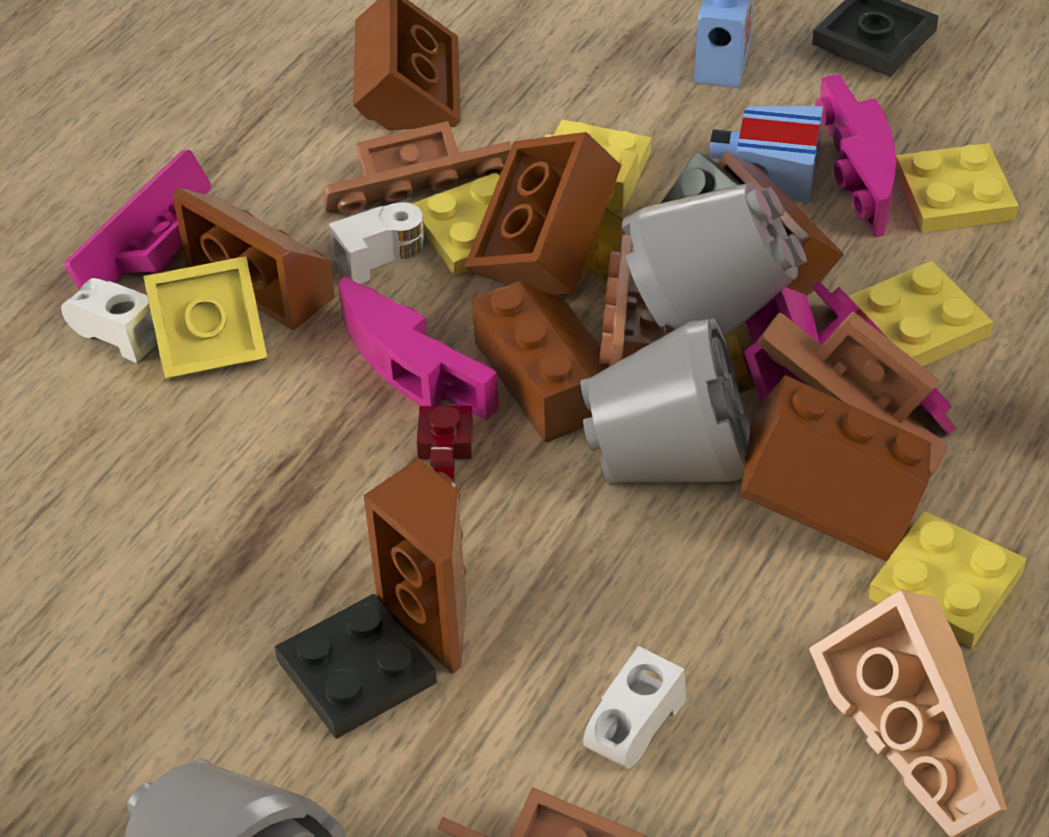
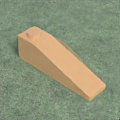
[809,590,1007,837]

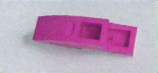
[815,74,896,237]
[338,276,499,421]

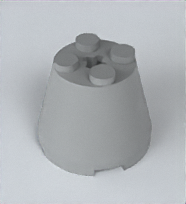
[621,183,807,339]
[580,318,750,485]
[125,759,346,837]

